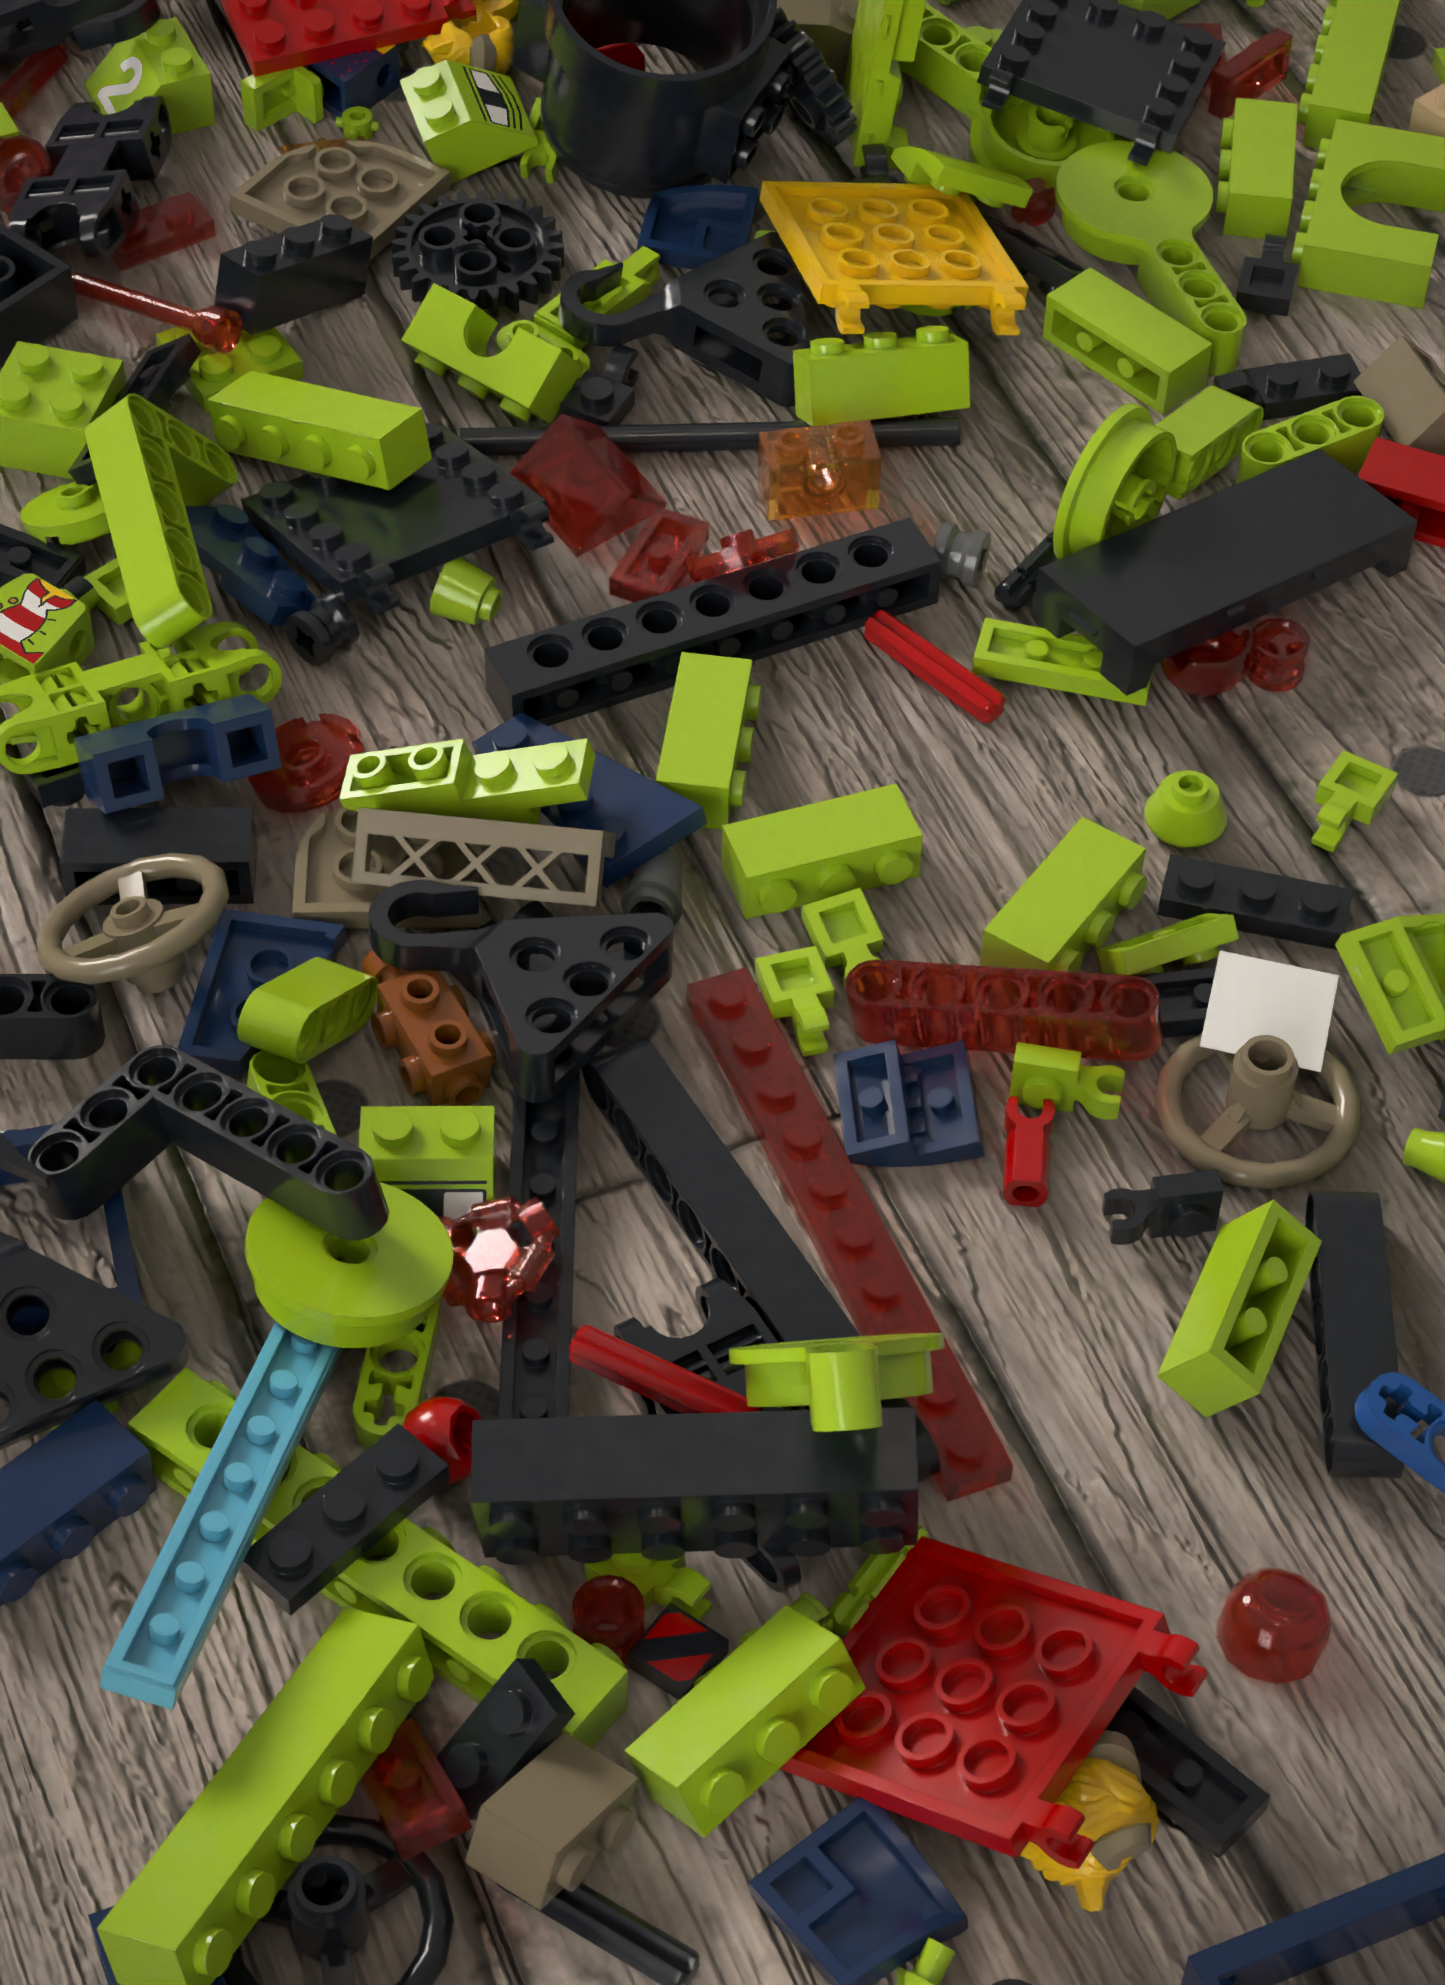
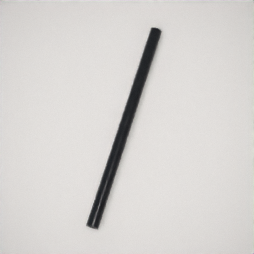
[460,418,961,456]

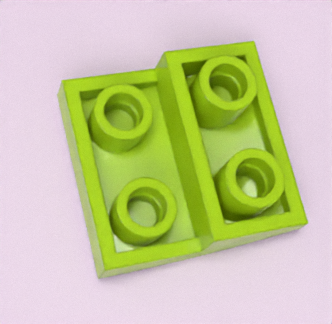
[891,146,1033,208]

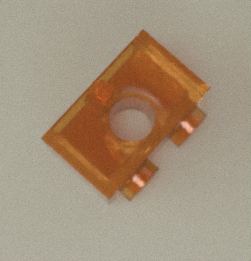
[757,420,882,521]

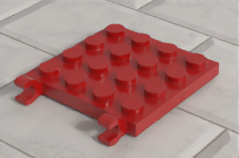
[220,0,477,77]
[780,1536,1208,1869]

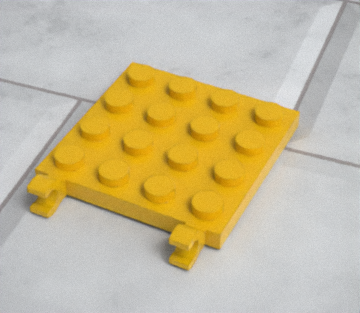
[760,181,1029,335]

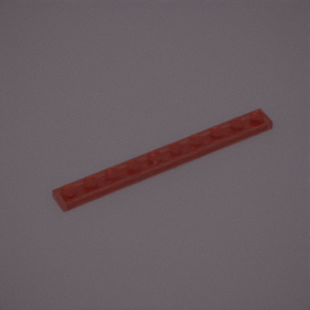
[686,967,1013,1502]

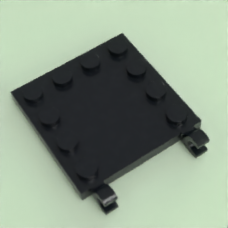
[977,0,1226,166]
[241,422,554,614]

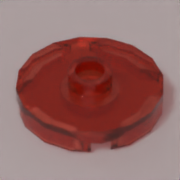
[684,528,800,583]
[248,713,367,813]

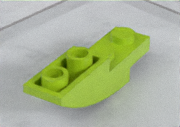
[339,738,596,825]

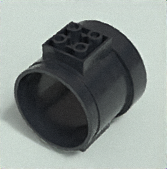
[512,0,793,199]

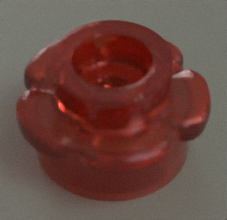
[1011,178,1057,227]

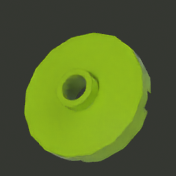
[20,482,110,545]

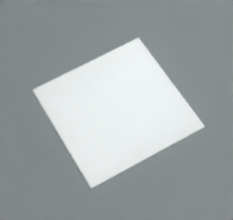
[1199,951,1339,1072]

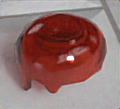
[0,135,55,214]
[1161,629,1252,698]
[1216,1567,1333,1684]

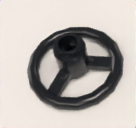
[222,1814,454,1985]

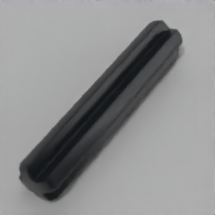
[496,1883,700,1985]

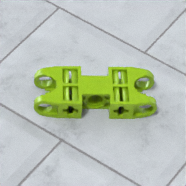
[0,621,282,774]

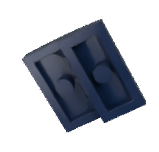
[833,1039,985,1167]

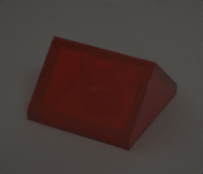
[510,414,667,557]

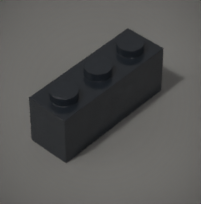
[213,214,373,335]
[59,806,258,905]

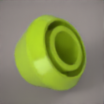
[1144,770,1228,849]

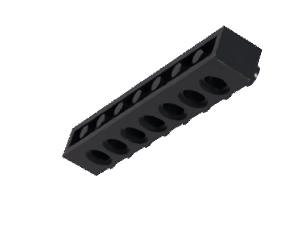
[484,517,941,726]

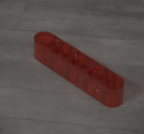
[845,959,1163,1062]

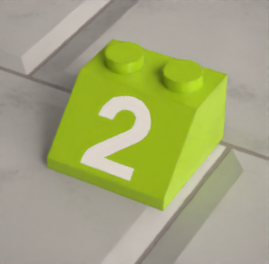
[85,17,215,135]

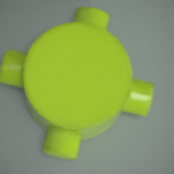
[335,106,380,141]

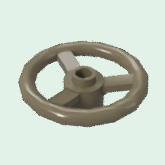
[36,853,229,994]
[1155,1033,1361,1190]

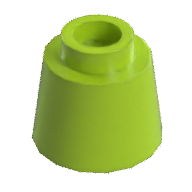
[430,557,504,626]

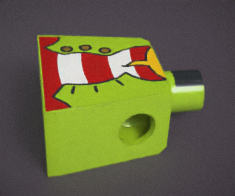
[0,574,99,688]

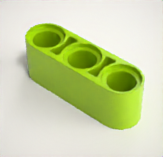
[1236,396,1384,484]
[237,957,379,1064]

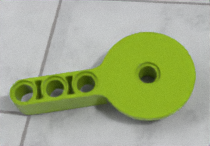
[899,3,1121,204]
[1055,140,1247,376]
[1053,385,1264,560]
[245,1050,453,1348]
[729,1333,945,1432]

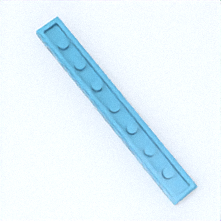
[100,1321,344,1710]

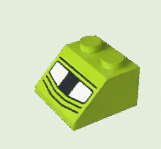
[399,59,539,184]
[359,1106,497,1261]

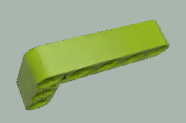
[84,393,238,649]

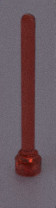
[72,270,243,354]

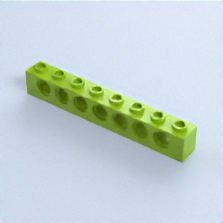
[128,1368,628,1748]

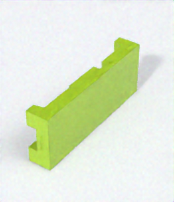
[843,0,926,170]

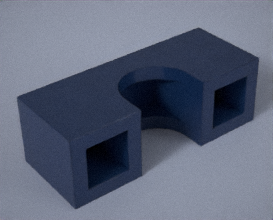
[74,693,282,814]

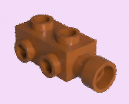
[361,950,497,1106]

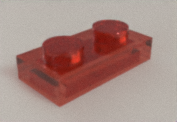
[1208,28,1293,120]
[110,191,216,271]
[609,506,709,603]
[358,1718,472,1862]

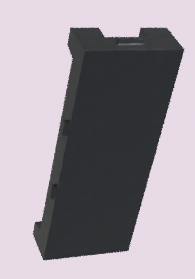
[1032,449,1418,696]

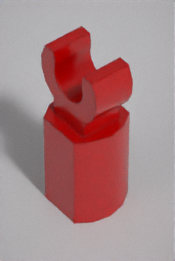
[1003,1096,1055,1207]

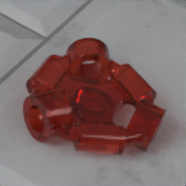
[438,1196,562,1323]

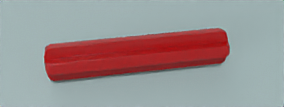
[864,610,1006,724]
[569,1325,763,1414]

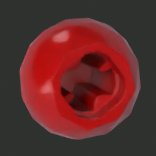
[402,1396,482,1485]

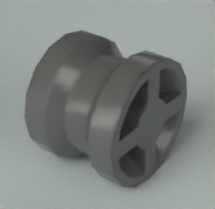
[933,521,991,588]

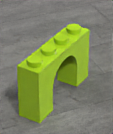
[1291,119,1445,309]

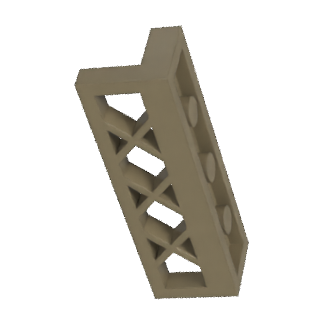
[351,808,616,907]

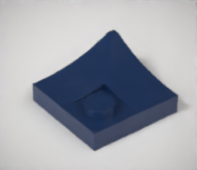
[637,184,759,270]
[748,1797,969,1985]

